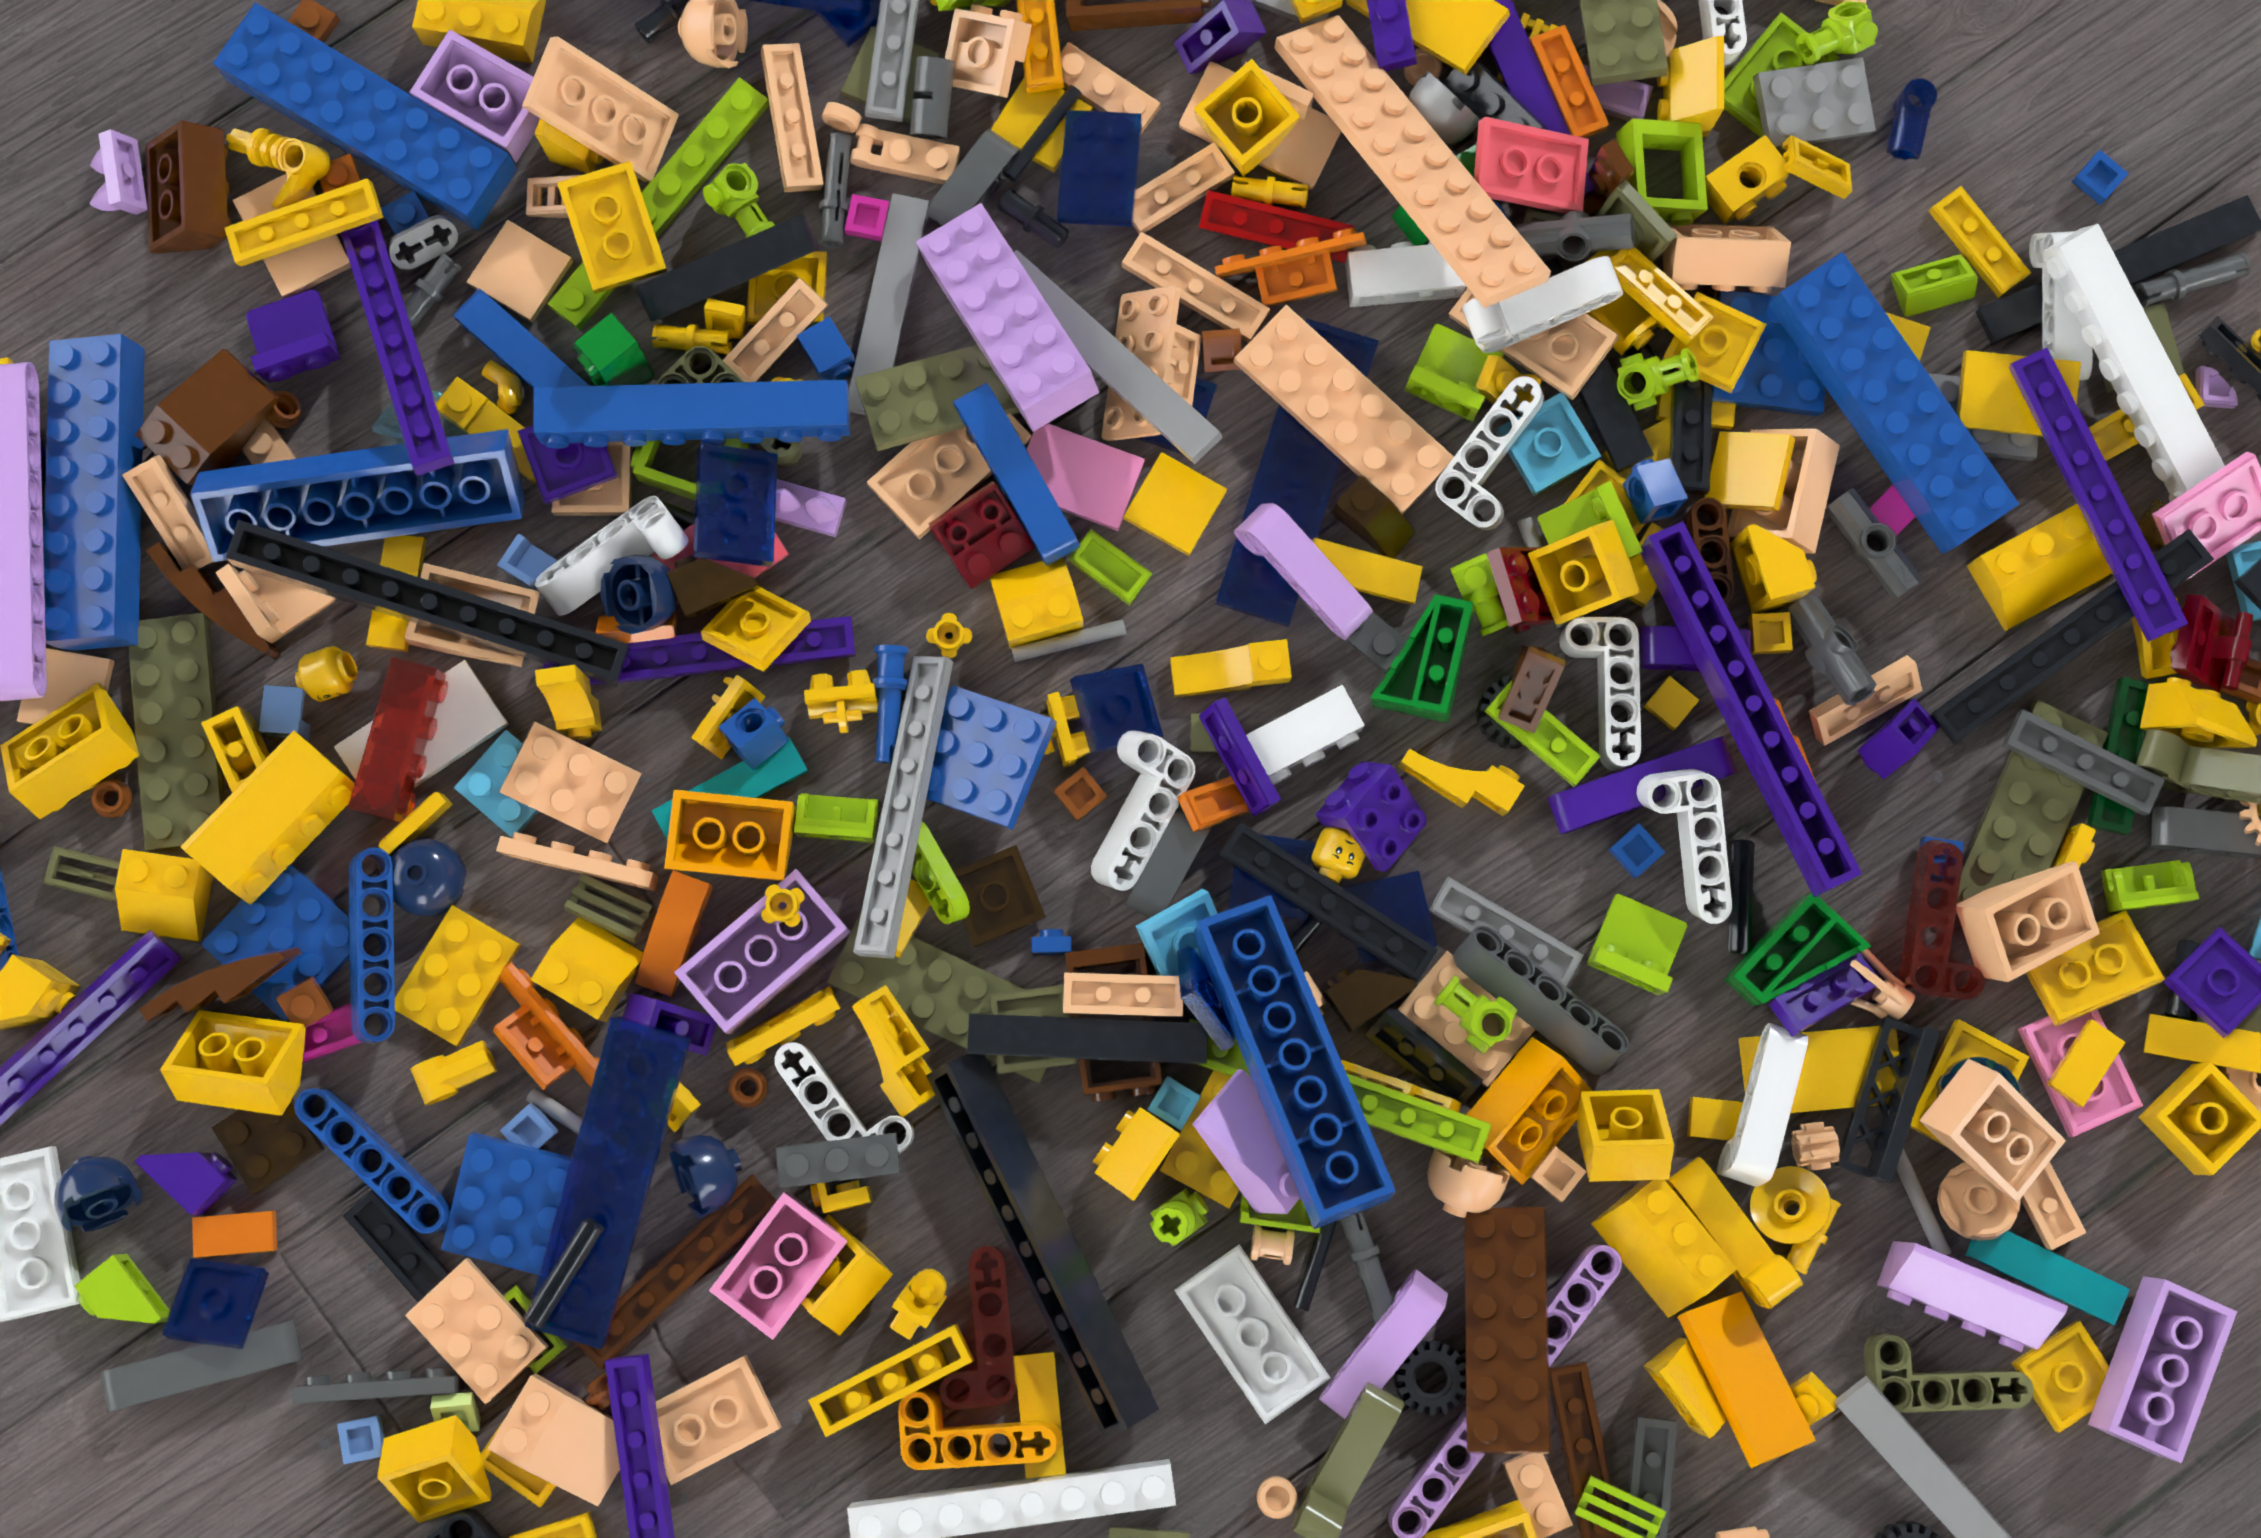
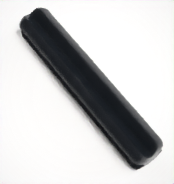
[1728,839,1755,955]
[524,1217,604,1328]

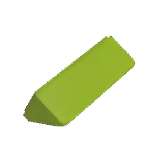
[1890,254,1978,317]

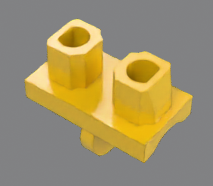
[804,669,878,734]
[1041,692,1095,768]
[890,1269,948,1339]

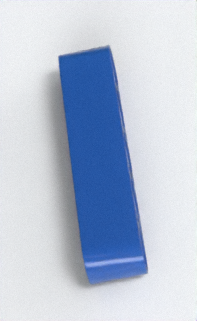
[452,288,589,390]
[953,383,1080,566]
[348,847,395,1043]
[294,1088,452,1234]

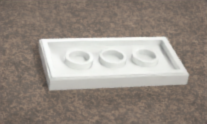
[334,660,509,812]
[0,1146,80,1322]
[1174,1244,1330,1424]

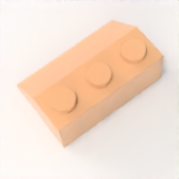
[1663,223,1791,293]
[1728,429,1840,554]

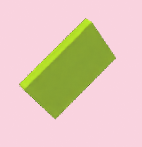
[1724,12,1839,138]

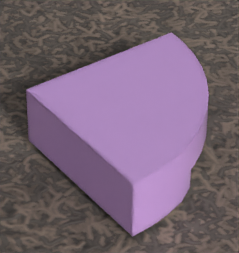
[2195,366,2238,409]

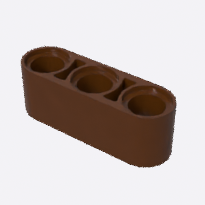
[1683,497,1734,605]

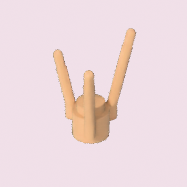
[1850,949,1915,1020]

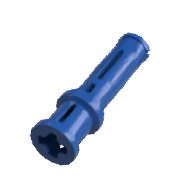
[873,645,909,764]

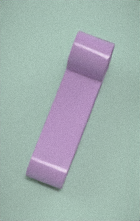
[1234,503,1373,640]
[1319,1269,1448,1420]

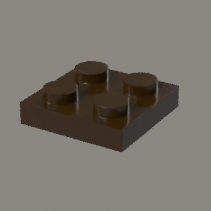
[953,845,1046,948]
[211,1098,325,1194]

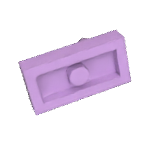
[89,129,147,215]
[762,478,847,537]

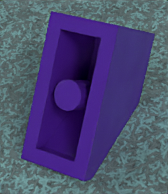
[1174,0,1266,74]
[1857,698,1940,780]
[619,992,717,1056]
[134,1152,238,1216]

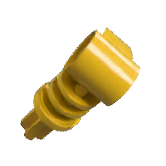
[225,128,330,209]

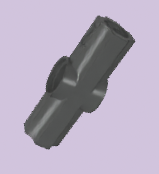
[1516,211,1635,261]
[1825,488,1923,600]
[1788,595,1877,706]

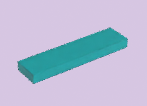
[651,737,809,841]
[1965,1231,2130,1326]

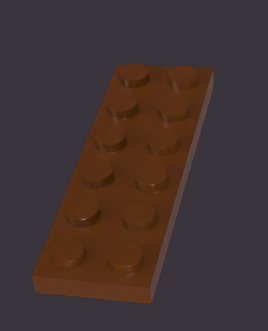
[1465,1207,1551,1454]

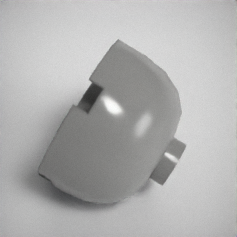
[1409,71,1480,144]

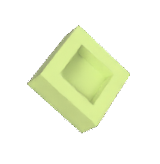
[430,1392,481,1432]

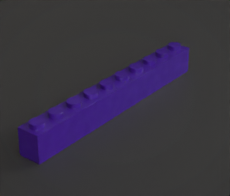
[1640,521,1862,897]

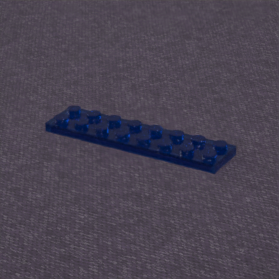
[1215,318,1379,627]
[525,1015,691,1349]

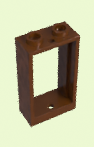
[1066,0,1211,32]
[1065,942,1162,1102]

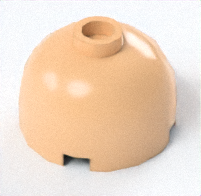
[678,0,748,68]
[1427,1149,1510,1218]

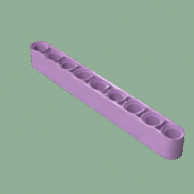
[0,362,47,701]
[1388,1244,1622,1538]

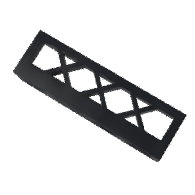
[1835,1017,1940,1183]

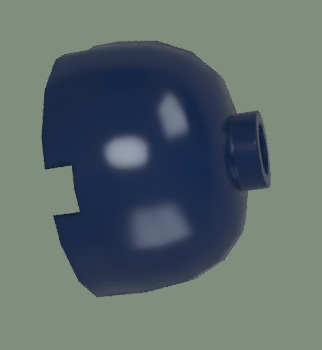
[600,555,678,634]
[390,839,466,917]
[669,1135,742,1218]
[54,1156,142,1232]

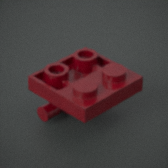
[929,482,1034,589]
[1487,547,1555,634]
[2170,594,2254,692]

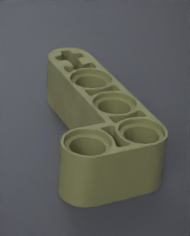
[656,346,802,467]
[2136,729,2261,804]
[1864,1333,2034,1413]
[1292,1382,1404,1538]

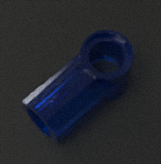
[1886,78,1937,160]

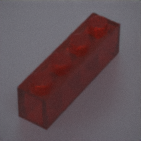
[348,657,448,823]

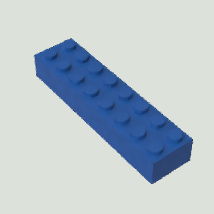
[213,2,518,231]
[1768,251,2019,554]
[44,334,145,651]
[190,429,525,562]
[1193,895,1396,1229]

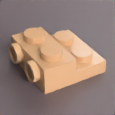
[945,4,1032,98]

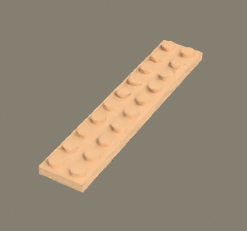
[1274,15,1551,308]

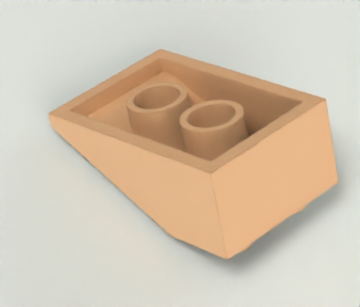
[405,563,541,667]
[1955,861,2100,982]
[1920,1059,2066,1203]
[487,1374,620,1506]

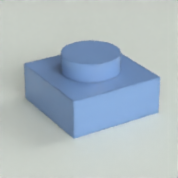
[500,1102,559,1149]
[337,1414,385,1464]

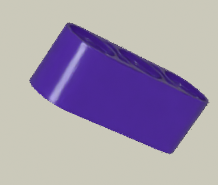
[1640,626,1752,672]

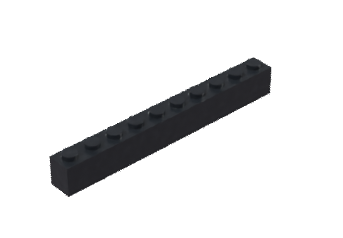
[225,520,629,687]
[926,1054,1159,1438]

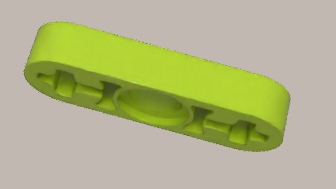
[912,822,970,924]

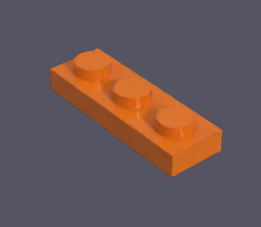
[1529,25,1609,138]

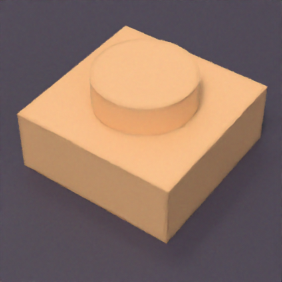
[1529,1146,1587,1202]

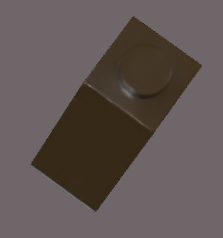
[1332,475,1416,559]
[667,555,763,618]
[1323,969,1417,1032]

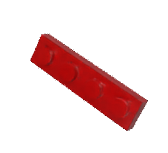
[1199,190,1354,264]

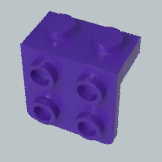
[246,290,341,384]
[1315,761,1427,872]

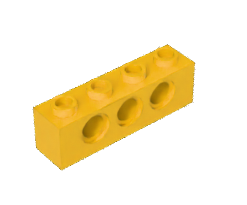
[808,1324,975,1437]

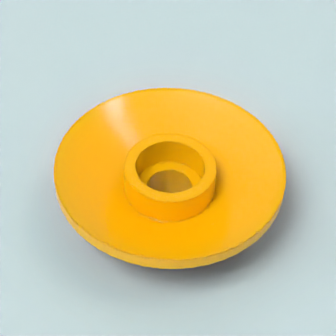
[1750,1166,1831,1244]

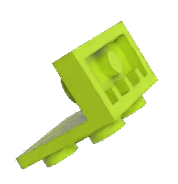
[1404,324,1504,422]
[1537,481,1643,559]
[1586,894,1687,995]

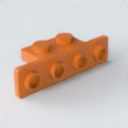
[1215,228,1367,307]
[493,962,612,1096]

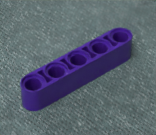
[1547,736,1738,835]

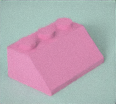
[709,1191,848,1340]

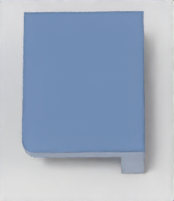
[497,534,557,591]
[259,685,311,740]

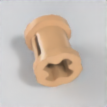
[1250,1225,1295,1265]

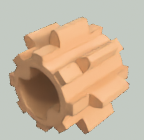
[1791,1122,1840,1171]

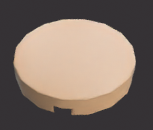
[1937,1162,2021,1241]

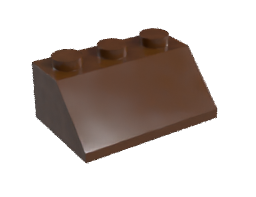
[145,120,231,254]

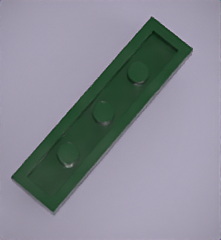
[2087,676,2151,836]

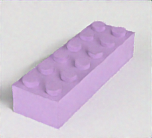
[916,203,1099,432]

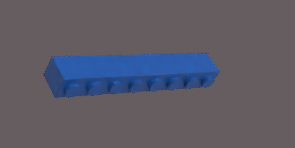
[534,380,850,448]

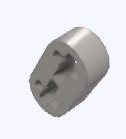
[388,215,458,270]

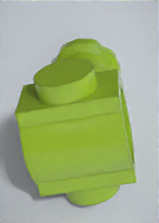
[1796,0,1878,65]
[702,162,775,238]
[1617,348,1699,411]
[1450,553,1509,636]
[1433,975,1518,1055]
[1150,1188,1209,1246]

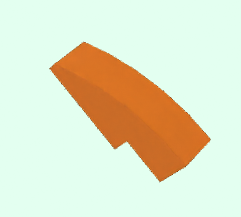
[635,870,714,998]

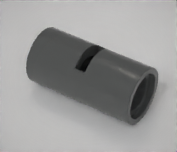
[910,56,954,139]

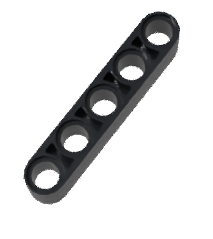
[635,213,819,322]

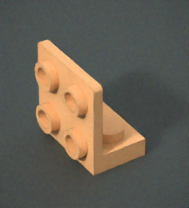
[215,564,335,644]

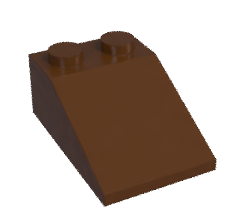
[135,349,280,485]

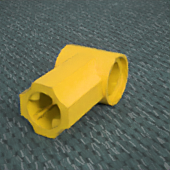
[410,1041,497,1106]

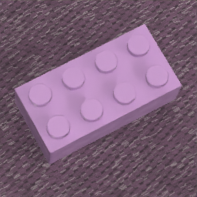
[674,869,851,1035]
[2088,1276,2237,1463]

